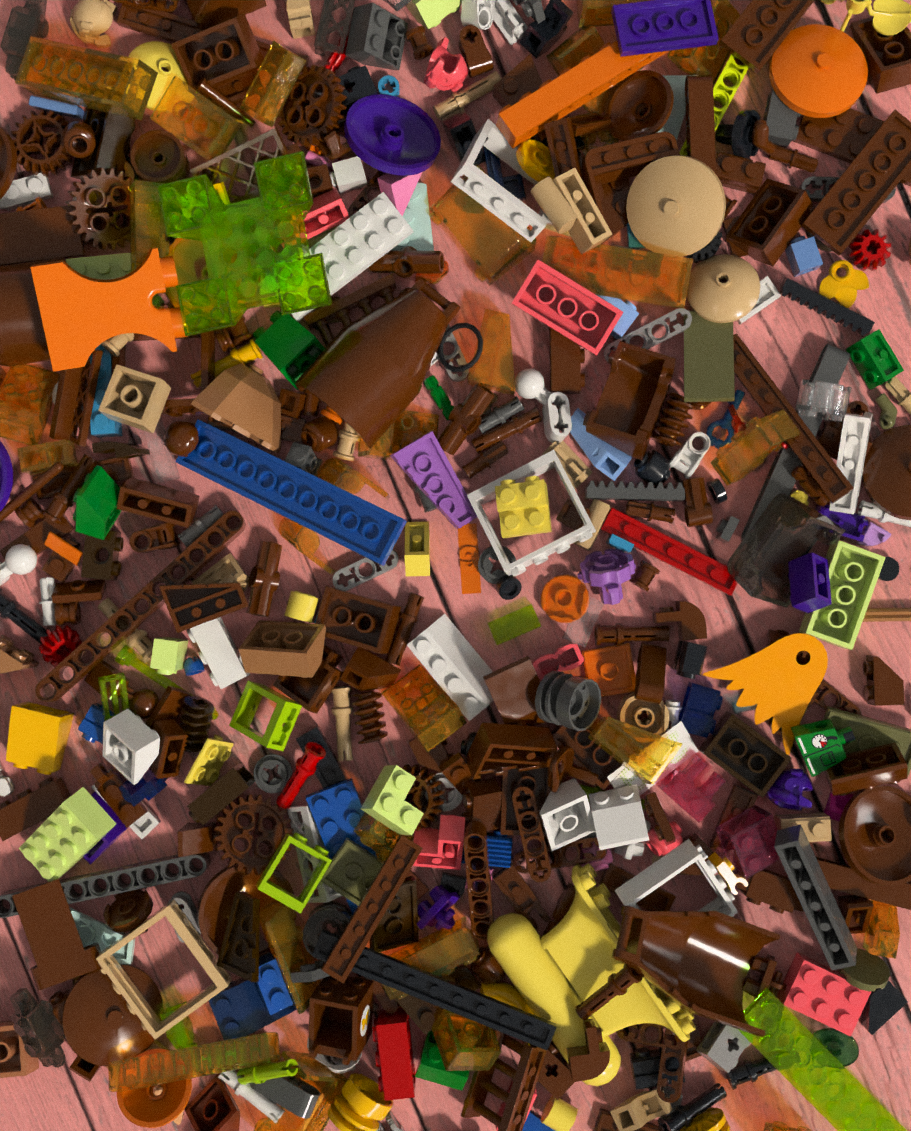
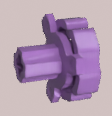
[578,549,636,605]

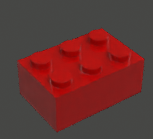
[372,1008,416,1101]

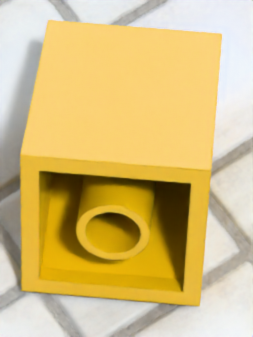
[6,702,74,775]

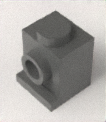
[285,442,323,476]

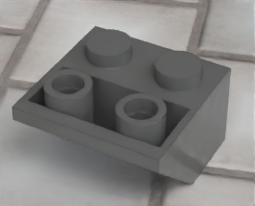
[345,3,408,71]

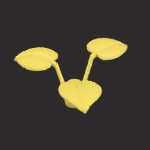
[819,0,911,36]

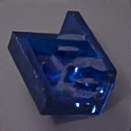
[119,776,168,806]

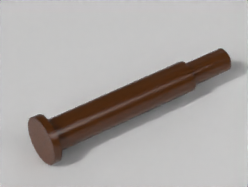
[195,77,255,127]

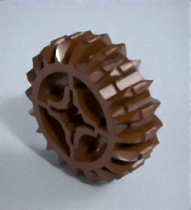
[11,109,72,177]
[403,764,446,831]

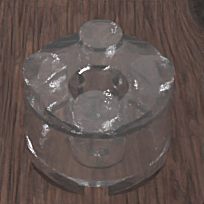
[795,379,851,422]

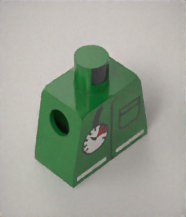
[791,719,856,777]

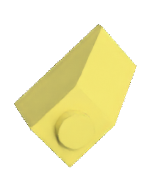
[405,521,430,576]

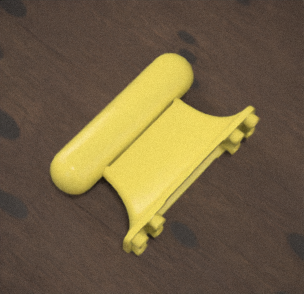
[487,863,696,1087]

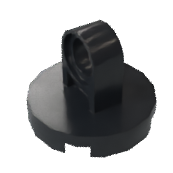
[715,110,760,160]

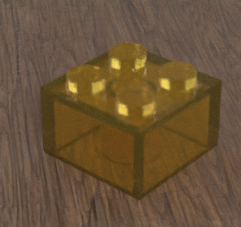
[432,1009,502,1071]

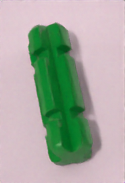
[424,375,454,420]

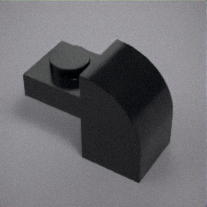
[519,0,574,59]

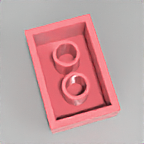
[777,952,871,1037]

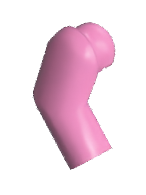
[305,150,341,170]

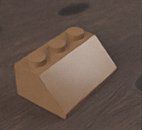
[239,620,326,678]

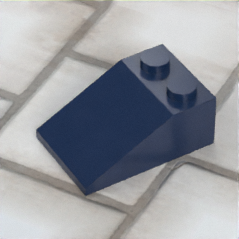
[209,963,298,1044]

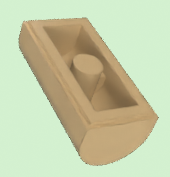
[530,177,577,234]
[574,499,611,551]

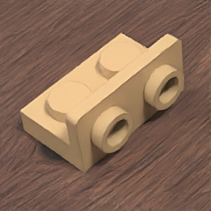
[192,553,249,592]

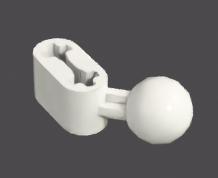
[514,369,572,443]
[0,544,37,586]

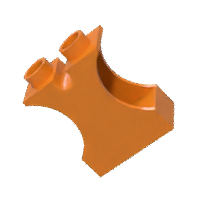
[30,247,188,372]

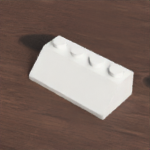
[407,614,494,721]

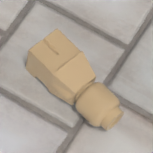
[285,0,316,39]

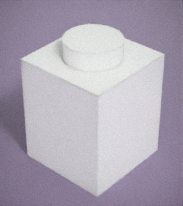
[329,156,367,193]

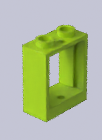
[229,681,302,751]
[256,832,332,914]

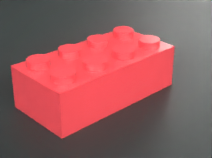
[511,260,623,355]

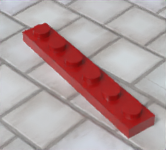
[600,508,742,596]

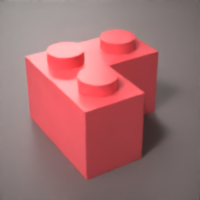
[413,815,465,870]

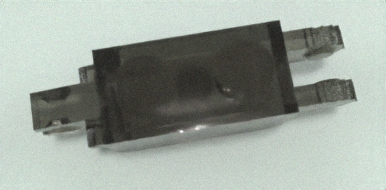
[0,0,49,82]
[10,988,66,1068]

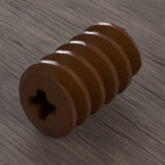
[651,393,697,447]
[350,691,388,744]

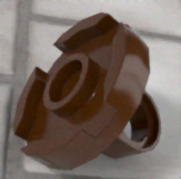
[103,889,153,935]

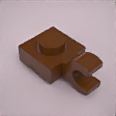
[42,539,81,583]

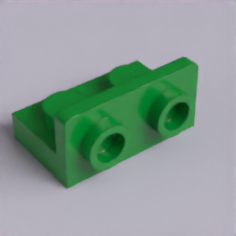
[846,329,904,390]

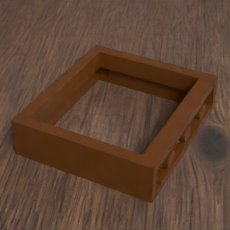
[112,319,215,417]

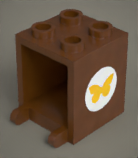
[309,976,374,1065]

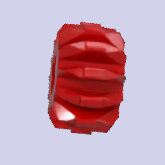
[848,229,892,271]
[39,625,82,667]

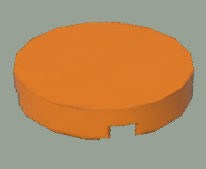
[541,575,590,623]

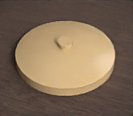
[626,155,726,257]

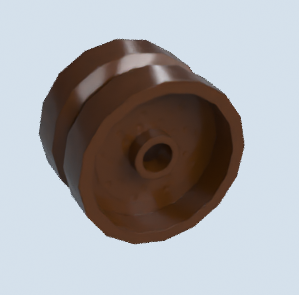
[130,130,190,194]

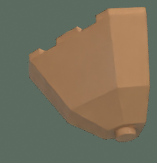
[191,363,281,453]

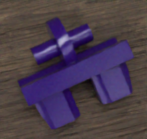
[417,885,460,930]

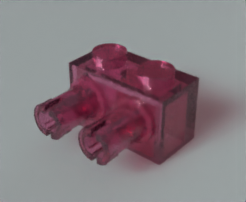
[658,755,726,823]

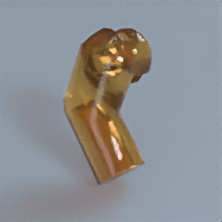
[415,260,449,284]

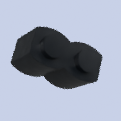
[672,640,707,679]

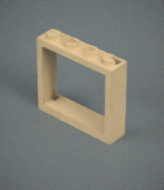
[96,899,232,1039]

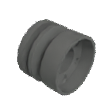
[535,671,601,731]

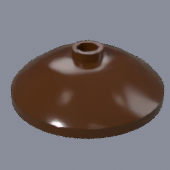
[604,70,674,141]

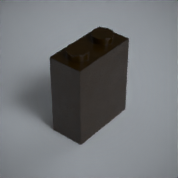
[187,762,255,825]

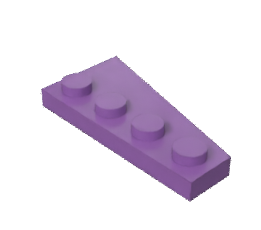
[389,431,477,529]

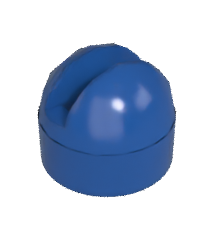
[184,657,205,676]

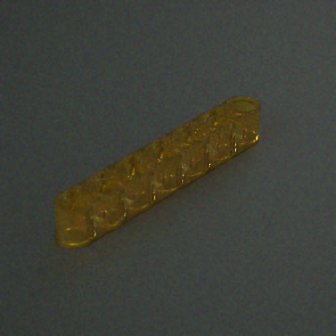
[108,1032,281,1092]

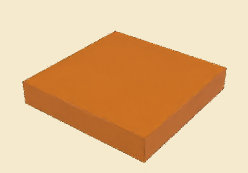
[581,643,636,697]

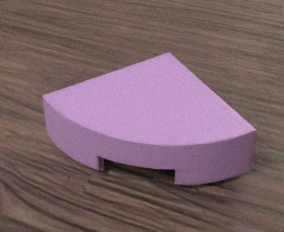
[856,522,892,546]

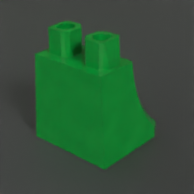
[253,310,325,390]

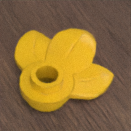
[819,260,869,308]

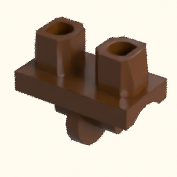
[743,954,786,1004]

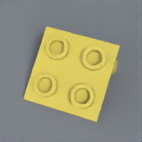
[184,734,234,786]

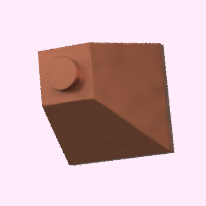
[184,1074,240,1131]

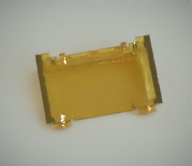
[429,164,536,286]

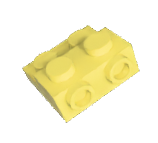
[495,476,552,538]

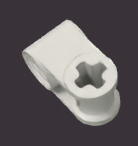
[461,0,493,30]
[670,432,711,479]

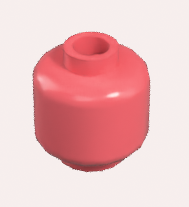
[646,821,683,857]

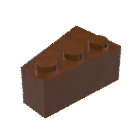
[159,582,248,633]

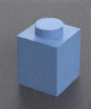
[785,236,823,277]

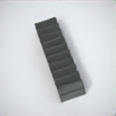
[585,481,685,502]

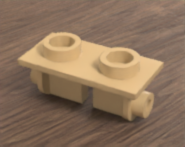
[542,441,593,489]

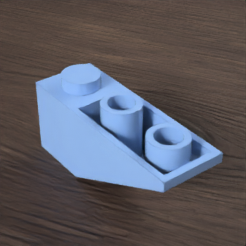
[570,408,632,481]

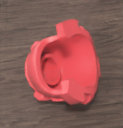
[424,37,469,92]

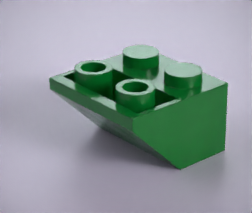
[73,465,122,540]
[415,1022,477,1091]

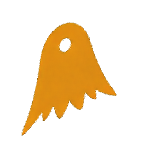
[703,633,828,755]

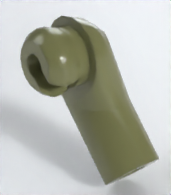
[874,393,897,429]

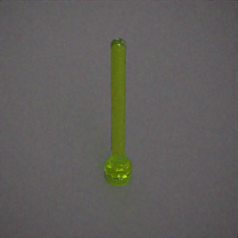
[115,645,219,720]

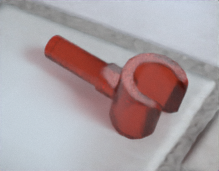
[727,404,749,436]

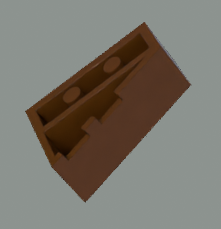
[493,54,547,143]
[465,722,558,779]

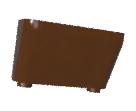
[583,341,676,460]

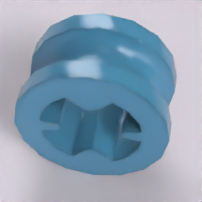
[378,75,400,97]

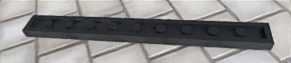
[312,929,557,1050]

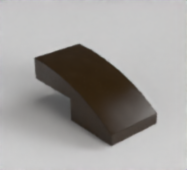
[92,442,150,459]

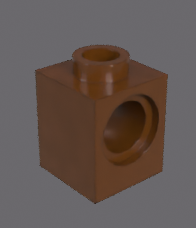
[297,164,333,201]

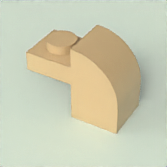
[610,1088,673,1131]

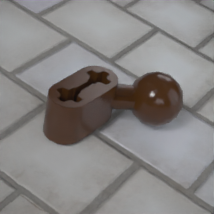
[84,660,160,719]

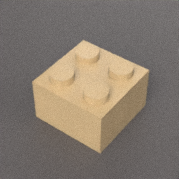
[98,364,171,434]

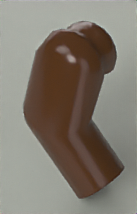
[752,119,776,155]

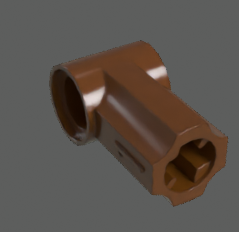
[682,477,713,527]

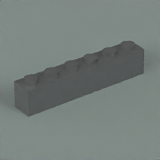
[774,824,857,970]

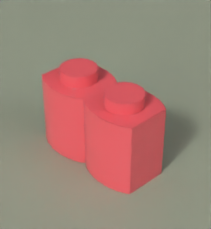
[532,643,584,681]

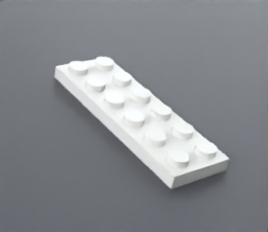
[267,192,414,322]

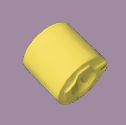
[284,591,319,623]
[540,1096,578,1131]

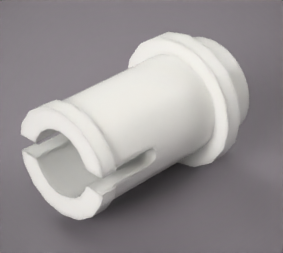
[665,700,682,731]

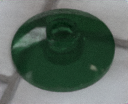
[808,1028,859,1068]

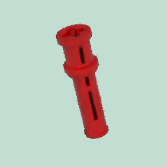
[276,742,326,809]

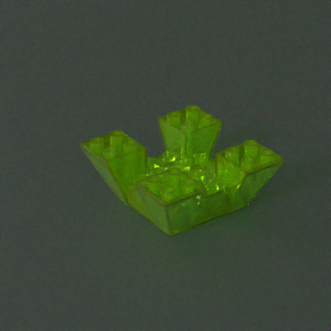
[157,151,332,336]

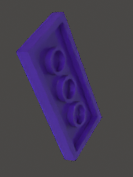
[611,0,719,57]

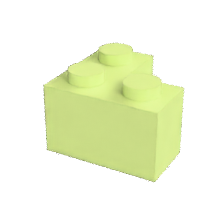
[361,765,424,835]

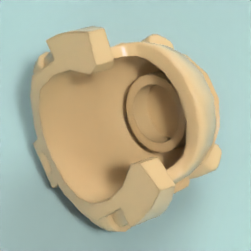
[69,0,117,48]

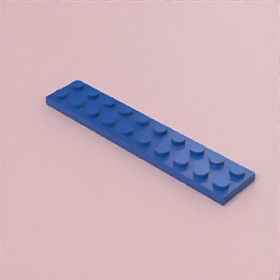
[175,419,407,566]

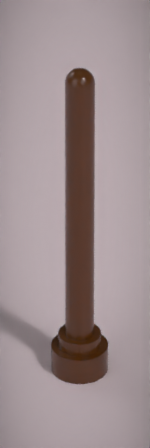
[0,462,64,522]

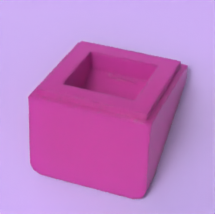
[824,791,854,821]

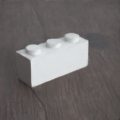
[187,617,250,689]

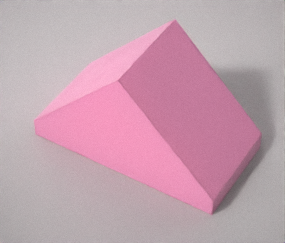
[377,172,422,216]

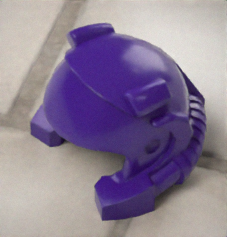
[765,769,813,811]

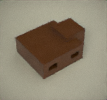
[273,644,343,714]

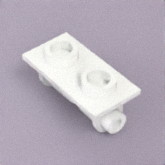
[492,0,528,45]

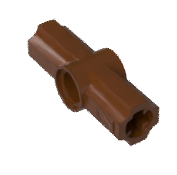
[369,246,444,278]
[438,383,495,455]
[246,541,282,617]

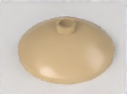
[686,254,760,323]

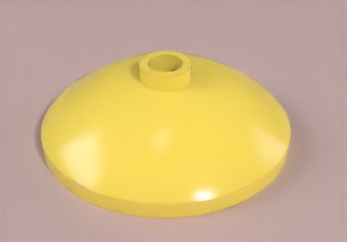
[124,41,197,113]

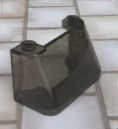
[727,494,846,608]

